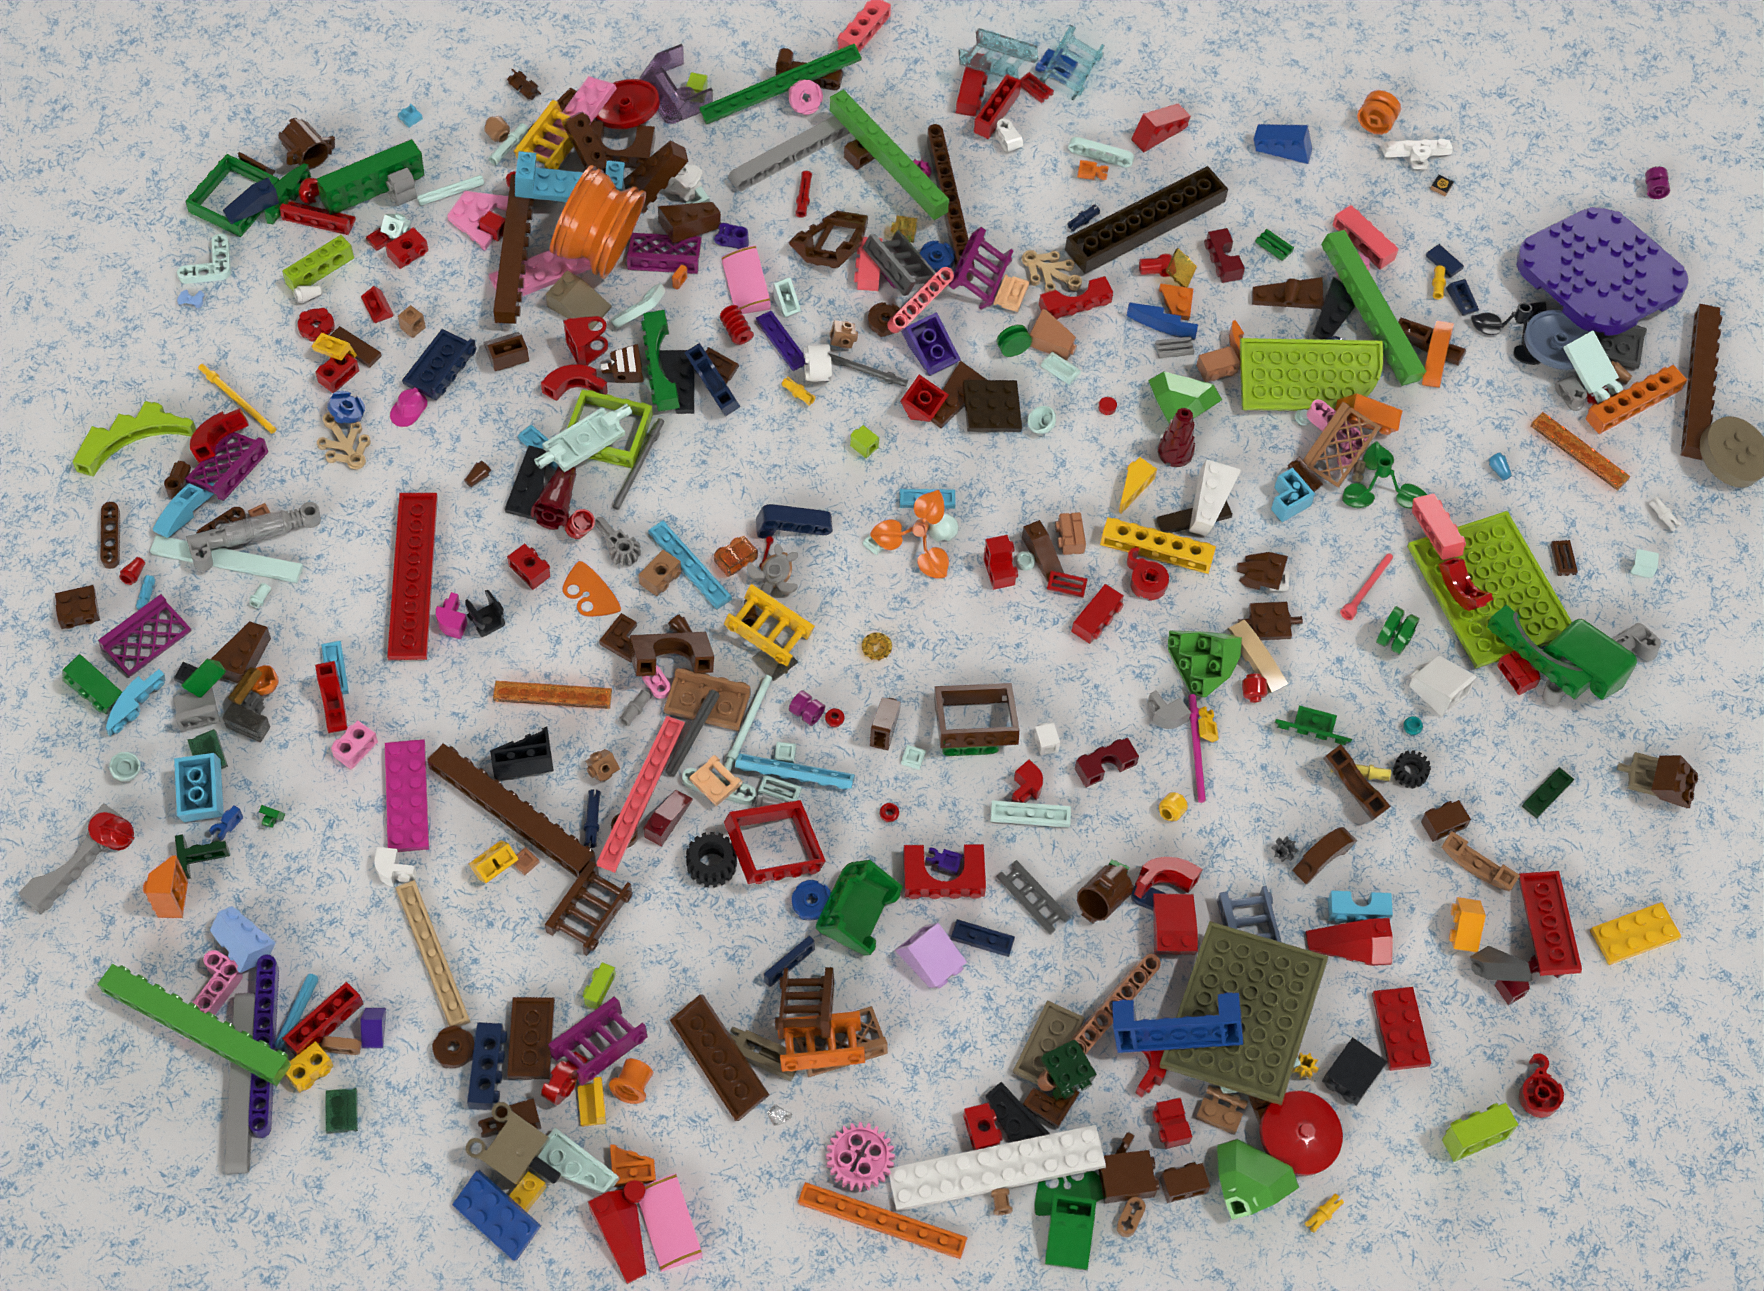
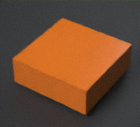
[672,264,687,290]

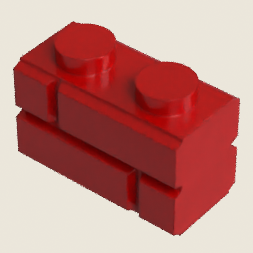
[1497,650,1541,695]

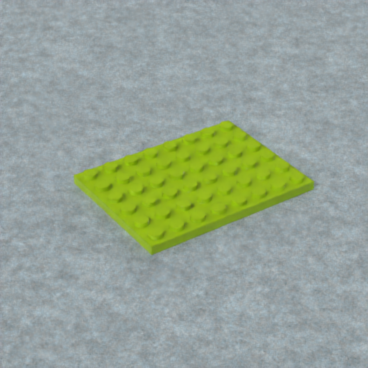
[1407,511,1572,669]

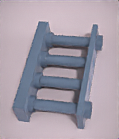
[1217,886,1282,942]

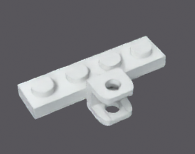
[1381,139,1453,169]

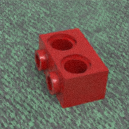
[315,353,359,393]

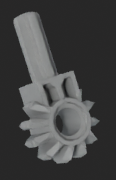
[595,517,641,567]

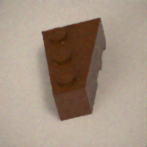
[658,202,721,243]
[211,621,271,683]

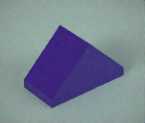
[361,1008,386,1048]

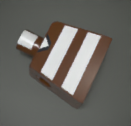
[601,344,644,383]

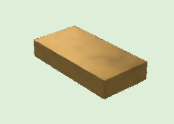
[228,667,263,705]

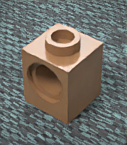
[398,305,426,338]

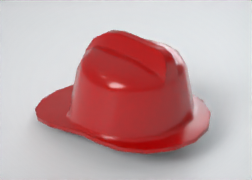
[88,812,135,851]

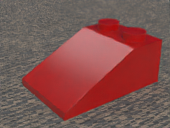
[1153,894,1198,955]

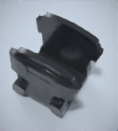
[465,590,505,637]

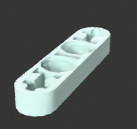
[1068,137,1134,167]
[682,768,756,805]

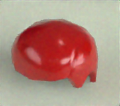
[299,178,320,205]

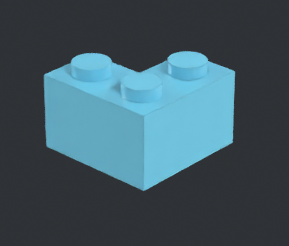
[1271,468,1315,522]

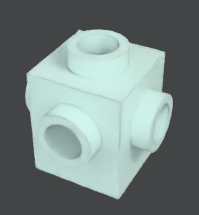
[380,213,411,240]

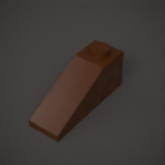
[1022,520,1064,582]

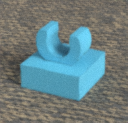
[398,104,423,128]

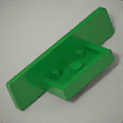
[1274,705,1352,746]

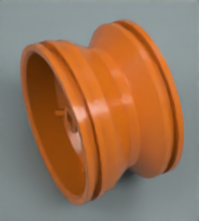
[550,165,646,279]

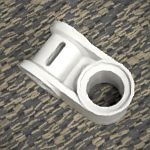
[995,118,1023,153]

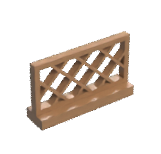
[1303,402,1381,488]
[796,1006,888,1077]

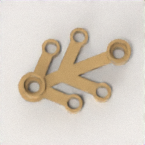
[1021,250,1082,293]
[317,412,371,470]

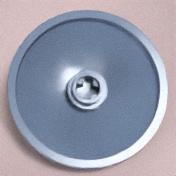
[1524,310,1589,370]

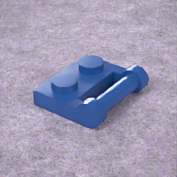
[1035,48,1078,83]

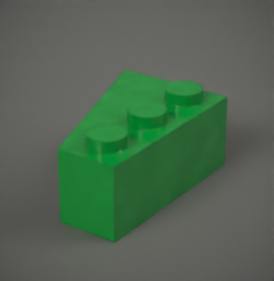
[62,654,122,715]

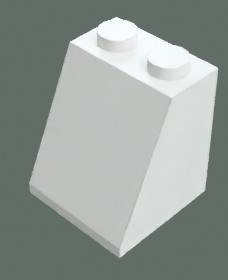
[1409,656,1477,717]

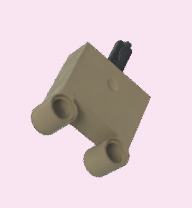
[466,1102,561,1185]

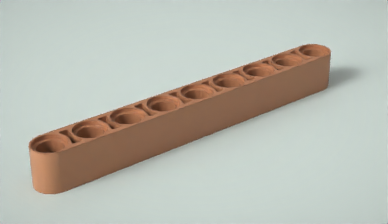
[1037,954,1161,1091]

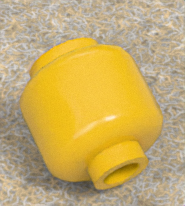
[1158,792,1188,821]

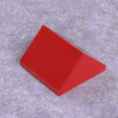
[900,374,949,422]

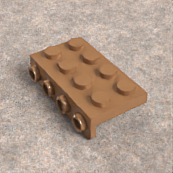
[664,668,751,731]

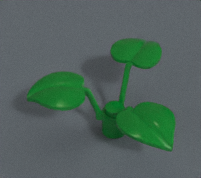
[1342,441,1427,509]

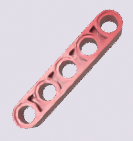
[887,267,954,333]

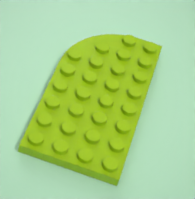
[1240,338,1383,411]

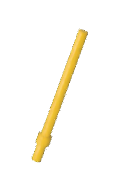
[198,363,276,434]

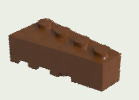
[624,140,688,213]

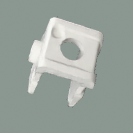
[665,164,703,202]

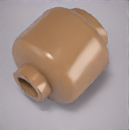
[484,116,510,142]

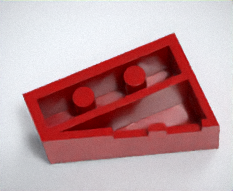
[1131,103,1191,153]

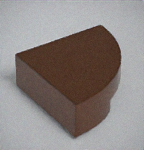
[1115,1132,1135,1154]

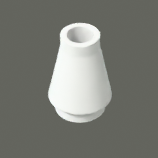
[293,285,322,303]

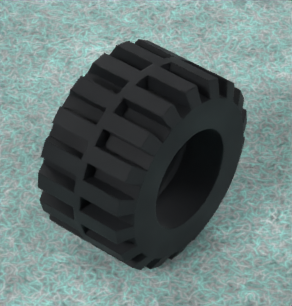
[686,832,737,888]

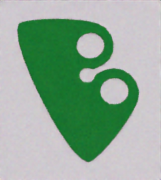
[1034,1170,1103,1216]

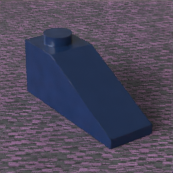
[223,178,279,224]

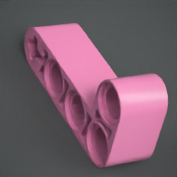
[1307,400,1369,469]
[193,950,243,1015]

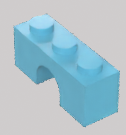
[1328,890,1393,923]

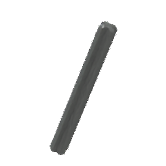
[665,689,720,776]

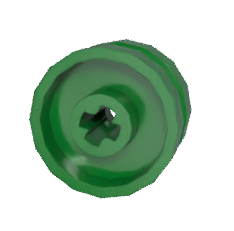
[1376,606,1420,655]

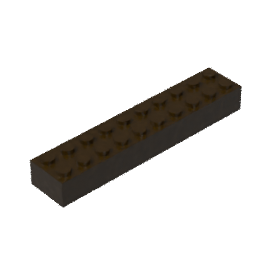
[1065,166,1228,274]

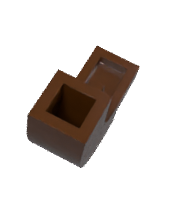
[1292,827,1357,884]

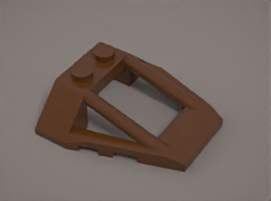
[789,210,868,268]

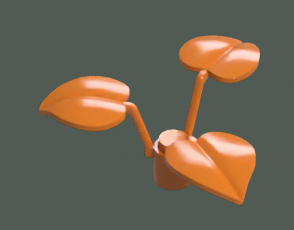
[870,490,949,578]

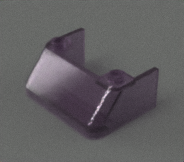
[640,44,713,124]

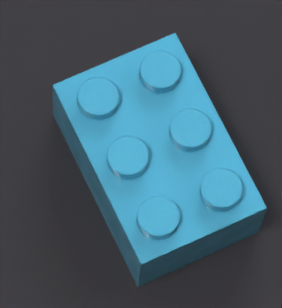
[174,753,224,822]

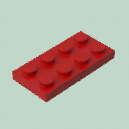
[1372,987,1432,1071]

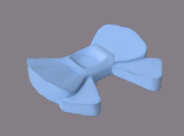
[177,290,205,308]

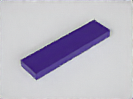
[756,311,807,371]

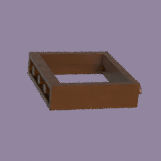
[934,683,1020,748]

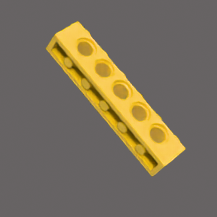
[1100,517,1216,574]

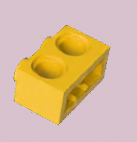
[468,840,519,883]
[285,1041,334,1093]

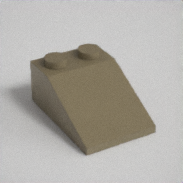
[546,271,612,330]

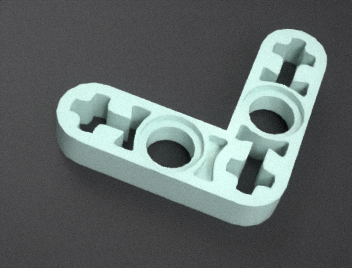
[177,234,231,284]
[610,283,666,328]

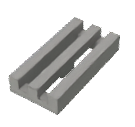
[1155,337,1194,358]

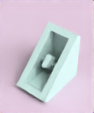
[773,277,801,317]

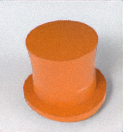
[609,1058,653,1104]

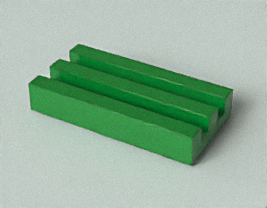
[1255,229,1294,261]

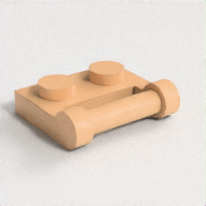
[690,755,743,806]

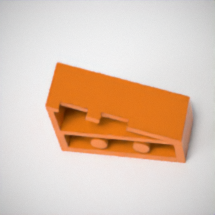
[1335,393,1403,435]

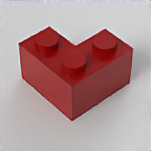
[983,535,1018,590]

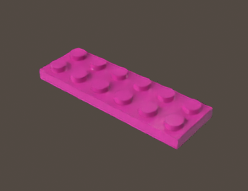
[385,739,429,852]

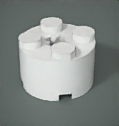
[803,344,832,382]

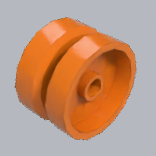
[1357,90,1401,134]

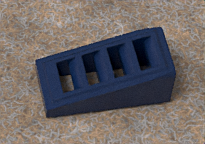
[1446,279,1479,316]

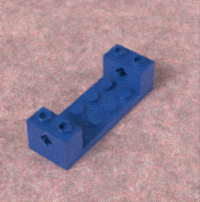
[1112,992,1244,1053]

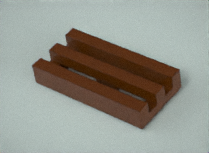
[1550,540,1578,576]

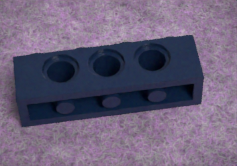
[467,1022,507,1111]

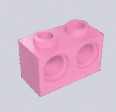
[331,720,378,770]

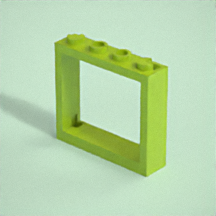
[567,389,653,468]

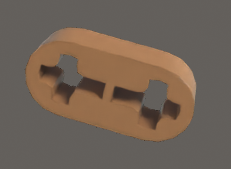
[321,1036,362,1055]
[1117,1197,1146,1237]

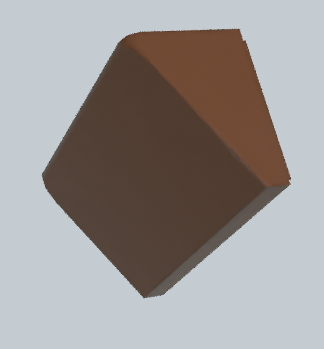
[238,152,275,175]

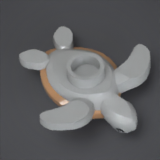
[747,544,798,595]

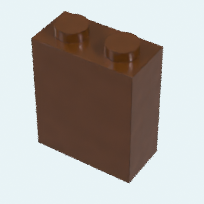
[1098,1150,1159,1204]

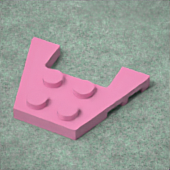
[447,191,508,251]

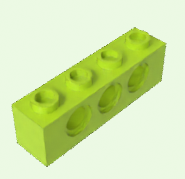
[282,235,354,291]

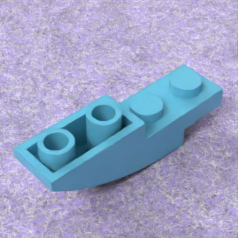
[153,482,214,538]
[106,669,165,736]

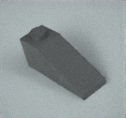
[1470,945,1533,982]

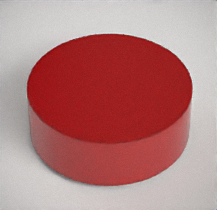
[1098,397,1117,415]
[623,1180,645,1203]

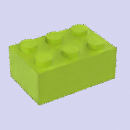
[1442,1102,1519,1162]

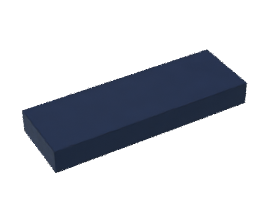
[951,919,1015,957]
[764,935,815,987]

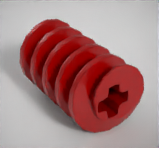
[719,305,754,345]

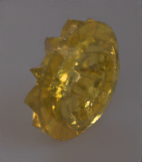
[862,633,892,661]

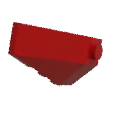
[1305,918,1393,966]
[588,1189,647,1284]

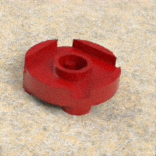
[297,308,335,342]

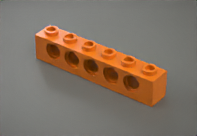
[1586,364,1687,434]

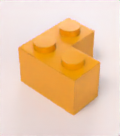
[1449,897,1486,952]

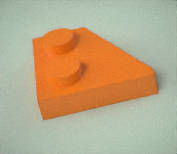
[1159,283,1194,321]
[610,1144,656,1187]

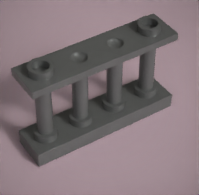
[862,230,936,296]

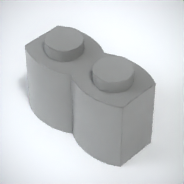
[386,168,417,206]

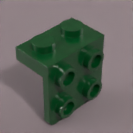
[1041,1040,1097,1101]

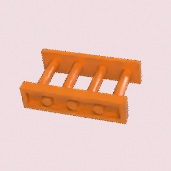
[778,1011,865,1072]

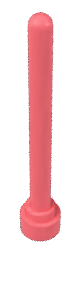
[1340,553,1393,620]

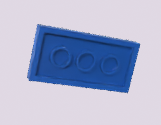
[452,1170,541,1261]

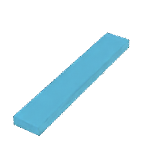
[648,521,732,610]

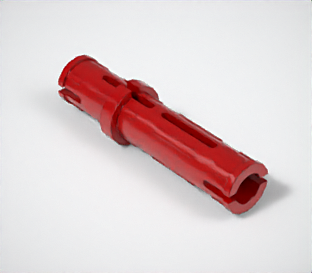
[796,170,812,218]

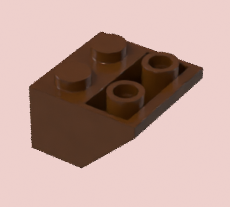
[483,332,529,372]
[1651,755,1698,808]

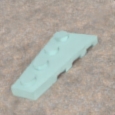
[538,1128,620,1194]

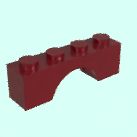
[1494,955,1565,1005]

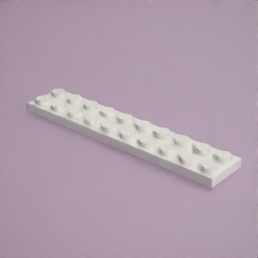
[888,1125,1106,1212]

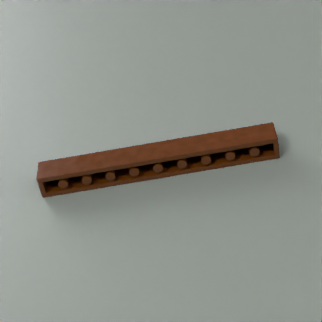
[493,175,534,324]
[1680,303,1722,460]
[427,743,596,878]

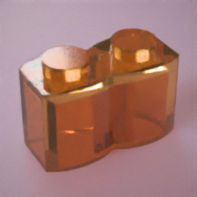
[714,536,758,577]

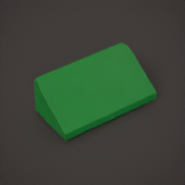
[181,658,226,698]

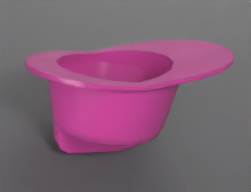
[390,387,427,427]

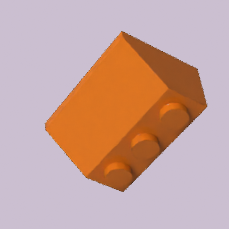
[143,855,188,918]

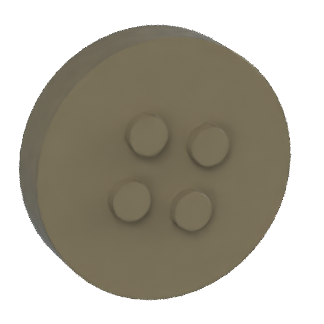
[1700,416,1764,488]

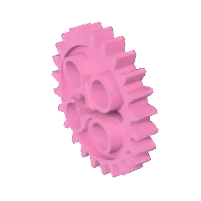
[826,1122,895,1192]

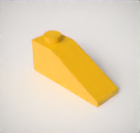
[1119,457,1157,514]

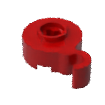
[1126,547,1169,601]
[541,1051,590,1106]
[1519,1053,1564,1118]

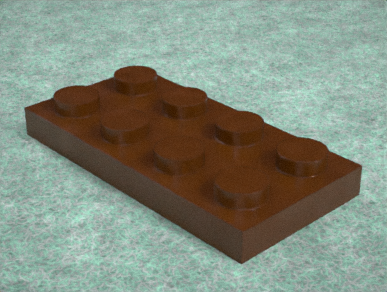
[507,997,555,1079]

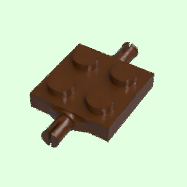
[1238,602,1303,640]

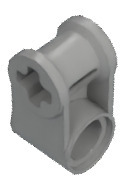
[1555,376,1587,411]

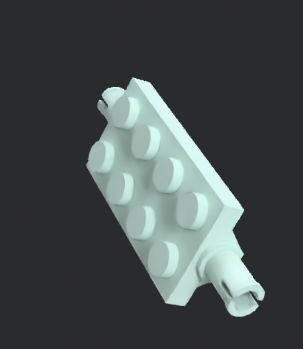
[534,404,632,472]

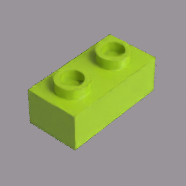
[582,962,616,1009]

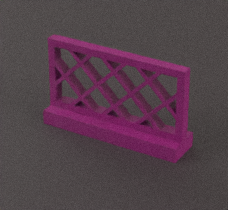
[627,233,702,274]
[185,432,268,501]
[98,594,192,677]

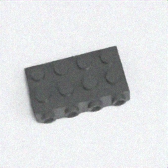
[1594,325,1647,369]

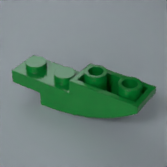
[264,163,311,225]

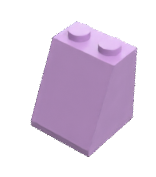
[895,923,967,988]

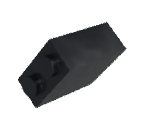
[1322,1037,1387,1106]

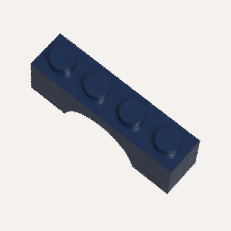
[684,343,741,417]

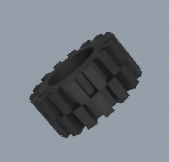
[1393,750,1431,789]

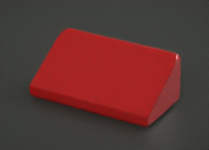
[361,286,394,323]

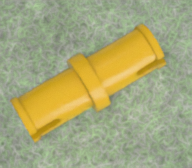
[1432,266,1446,300]
[781,376,816,406]
[1305,1193,1344,1233]

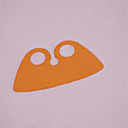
[563,561,621,617]

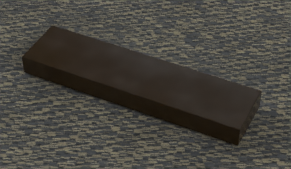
[1156,500,1233,533]

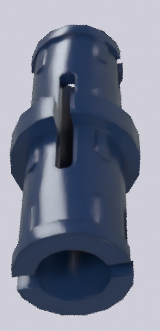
[1067,204,1100,231]

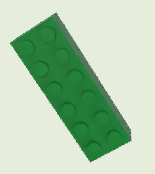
[317,139,425,215]

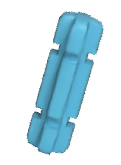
[136,575,155,610]

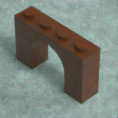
[581,121,655,168]
[629,632,714,676]

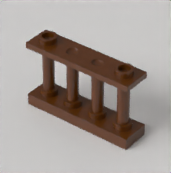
[545,861,633,956]
[775,967,835,1039]

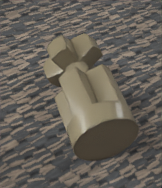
[1352,460,1366,483]

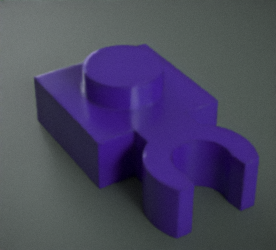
[925,847,963,875]

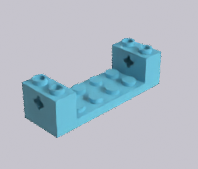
[515,151,625,202]

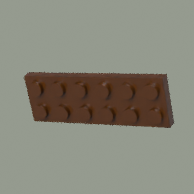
[670,994,770,1121]

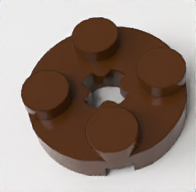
[868,302,900,337]
[432,1026,475,1068]

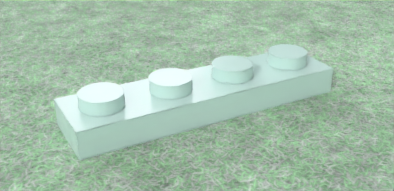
[990,800,1071,828]

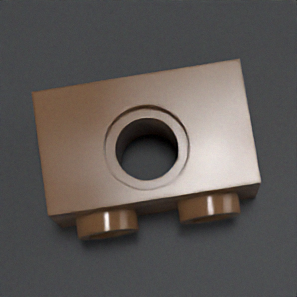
[639,550,681,596]

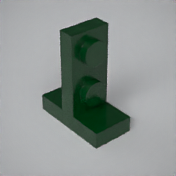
[175,834,230,879]

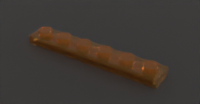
[1531,412,1631,491]
[493,681,612,709]

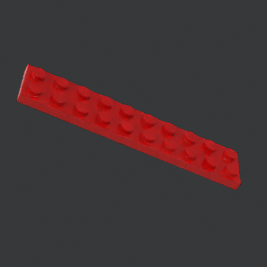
[387,493,438,660]

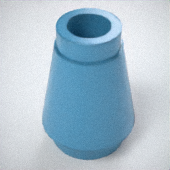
[1488,452,1512,481]

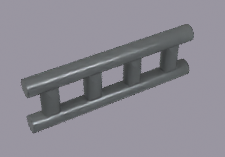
[996,860,1071,935]

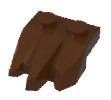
[1236,552,1288,590]

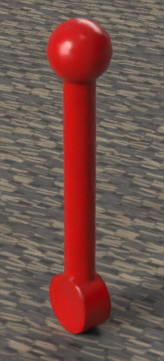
[759,536,774,569]

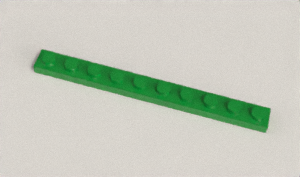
[699,43,862,125]

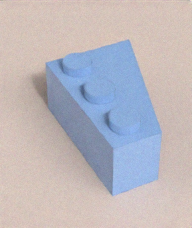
[210,906,275,973]

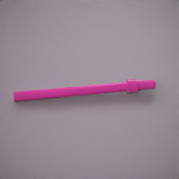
[1188,694,1206,803]

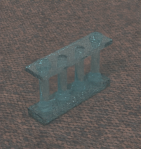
[1039,25,1105,101]
[958,28,1038,79]

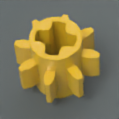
[1293,1053,1319,1079]

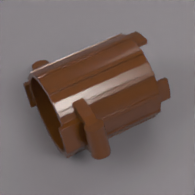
[278,117,335,169]
[1077,865,1135,924]

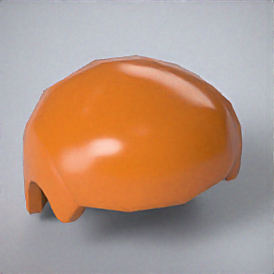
[251,665,279,696]

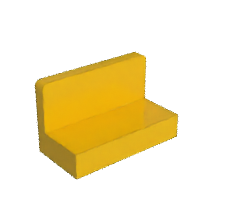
[311,333,357,361]
[577,1077,606,1127]

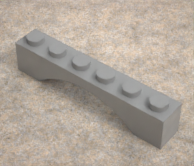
[18,803,123,915]

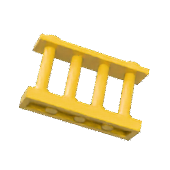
[514,100,574,170]
[724,584,815,666]

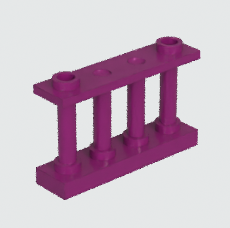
[948,227,1014,310]
[548,996,648,1086]

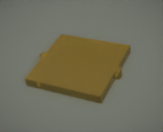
[1166,248,1197,287]

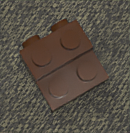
[55,585,101,629]

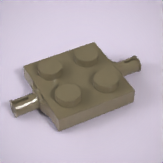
[1617,752,1659,796]

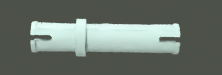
[488,123,529,165]

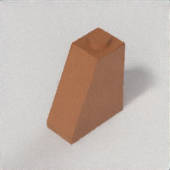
[1030,309,1077,360]

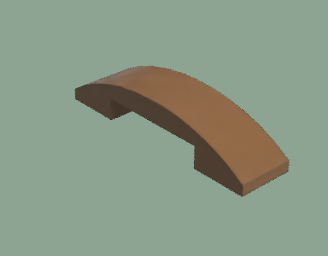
[1441,831,1520,892]

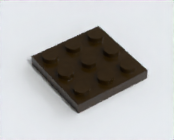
[963,380,1022,432]

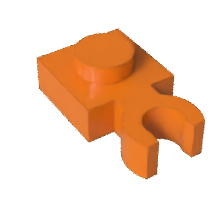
[1077,160,1109,180]

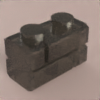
[223,702,270,742]

